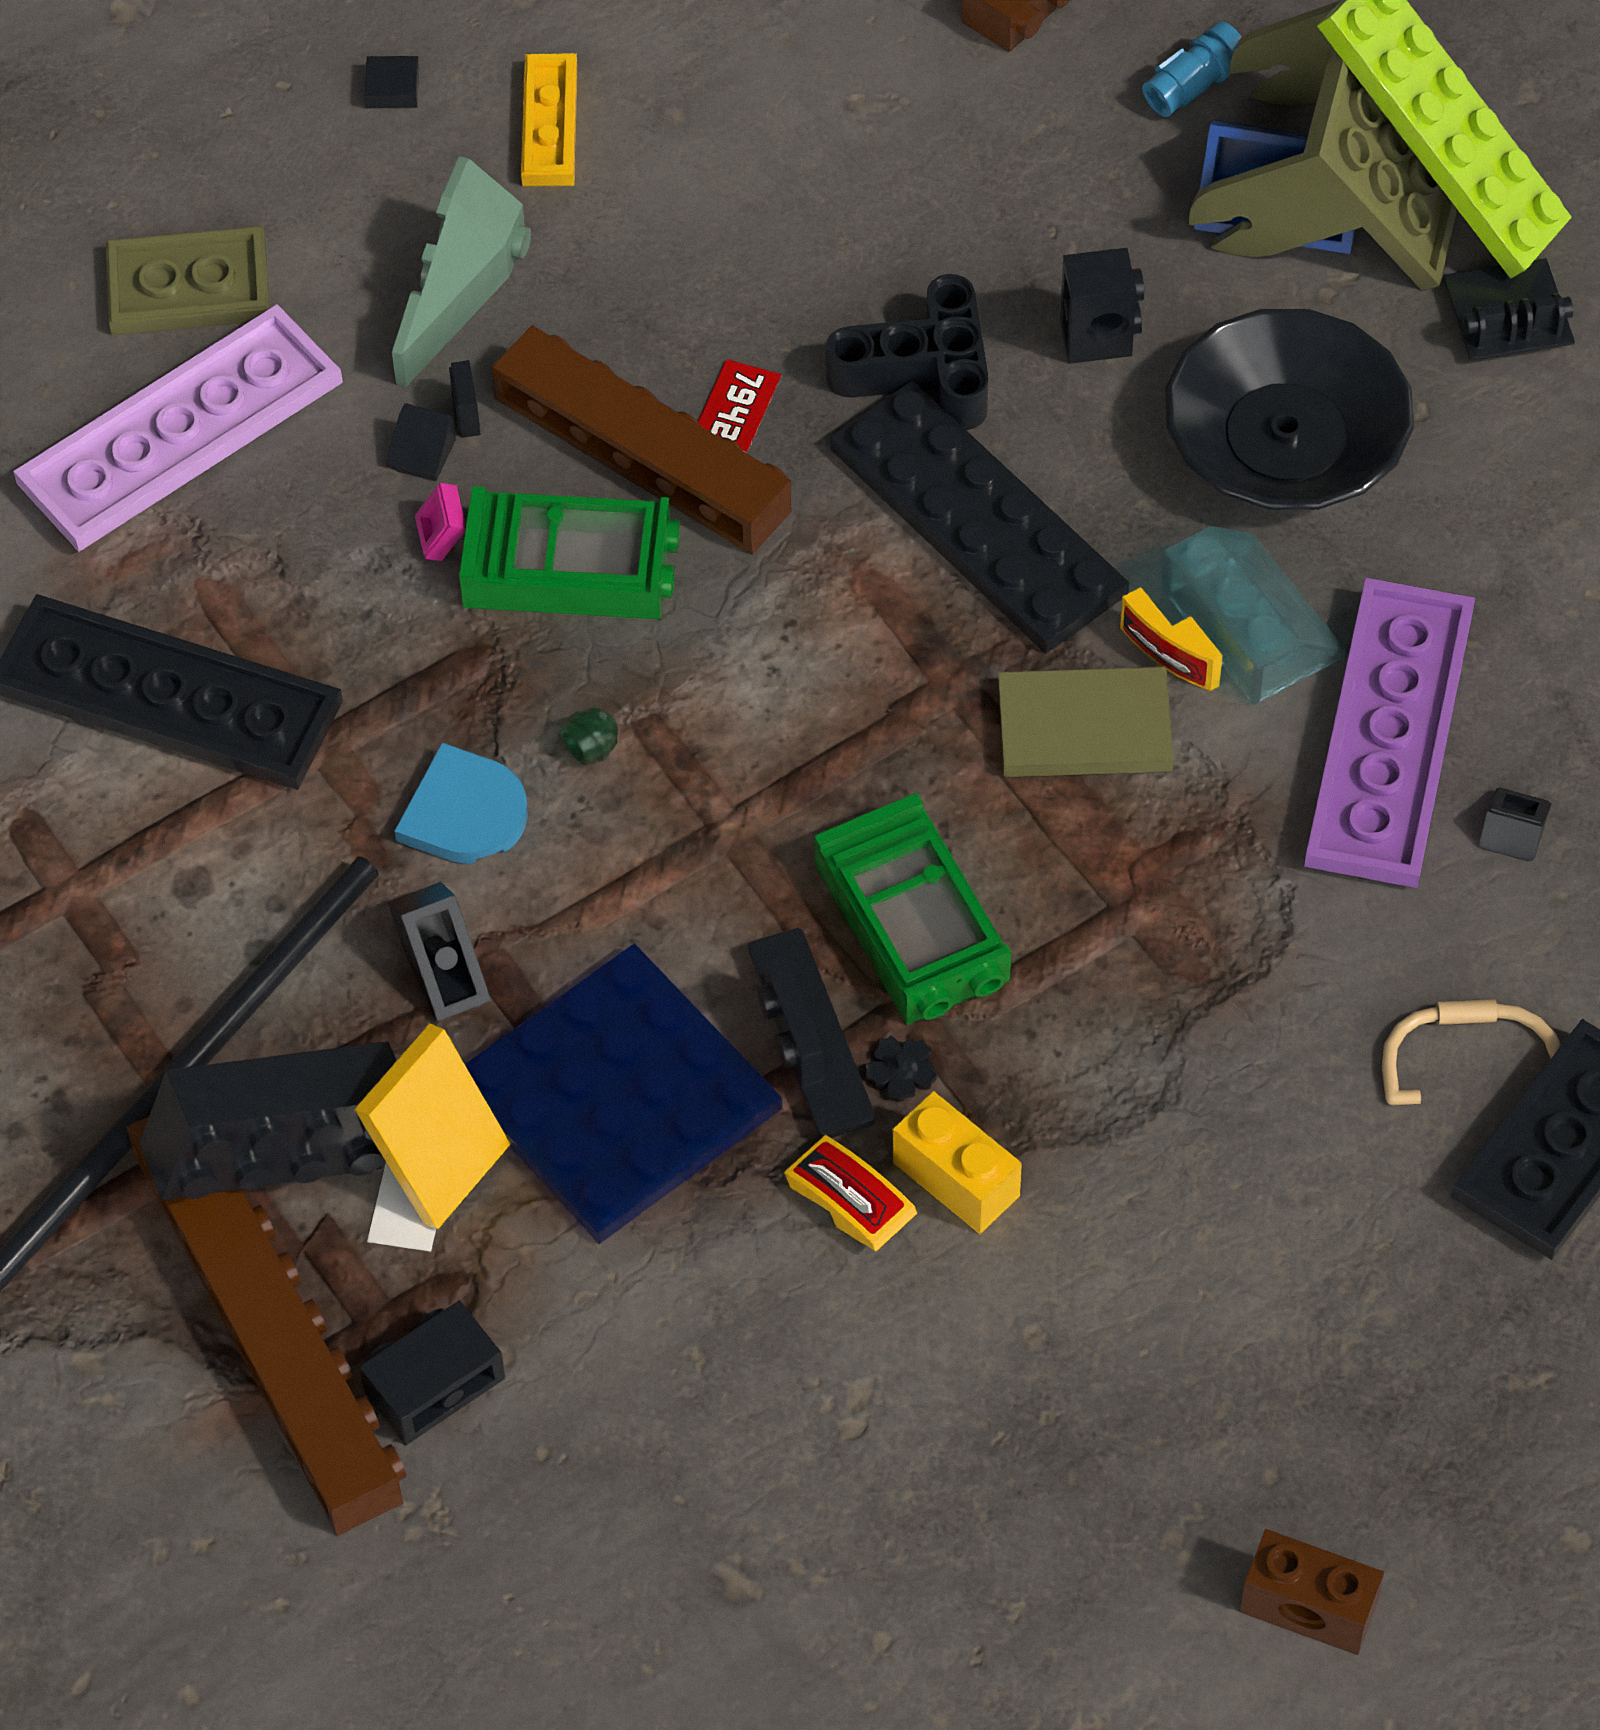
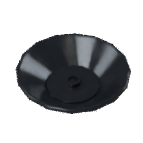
[1165,309,1414,510]

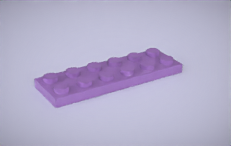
[1304,578,1475,888]

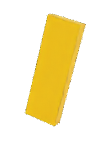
[521,53,577,186]

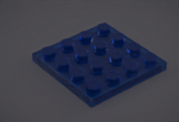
[465,943,783,1244]

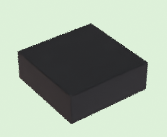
[364,56,420,108]
[449,360,481,438]

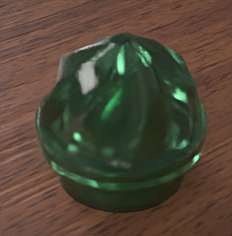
[560,708,618,766]

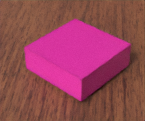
[415,483,466,561]

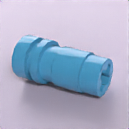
[1142,21,1242,117]

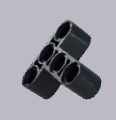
[826,274,988,430]

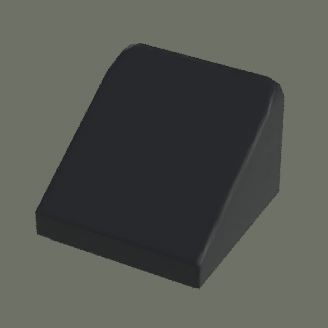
[385,403,456,481]
[1479,787,1552,861]

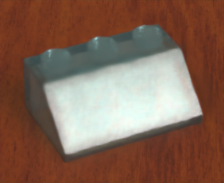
[1161,526,1347,706]

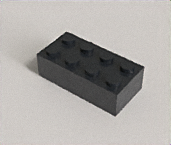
[140,1041,397,1200]

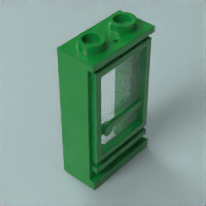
[459,486,680,620]
[814,792,1011,1025]

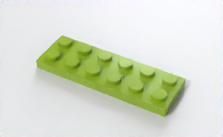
[1317,0,1572,279]

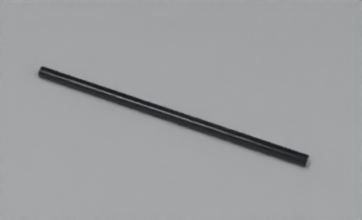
[0,856,379,1292]

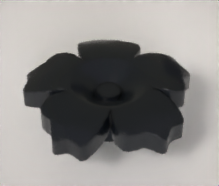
[865,1035,937,1102]

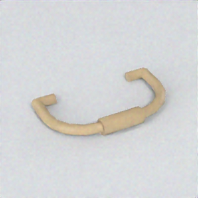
[1382,999,1561,1105]

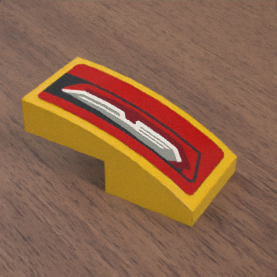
[1120,587,1223,691]
[784,1135,917,1251]

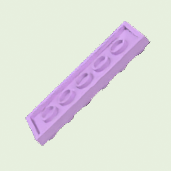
[13,304,343,552]

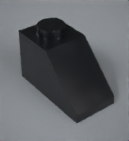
[387,882,492,1021]

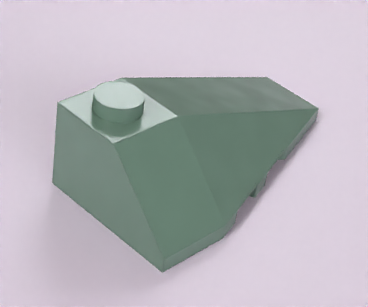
[392,156,531,387]

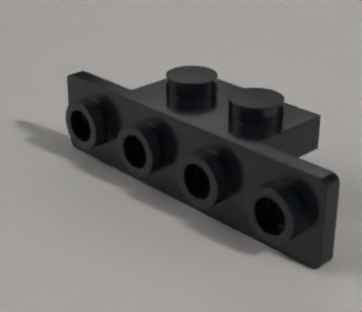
[748,928,875,1138]

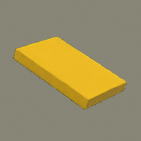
[354,1023,510,1230]

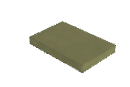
[106,226,270,335]
[998,667,1174,777]

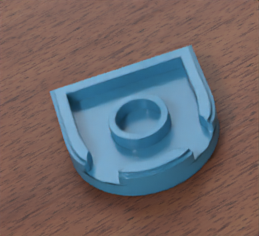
[394,743,528,864]

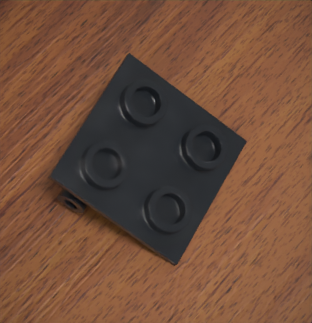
[1443,258,1575,361]

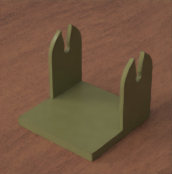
[1189,0,1457,291]

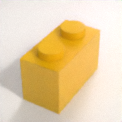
[893,1091,1022,1234]

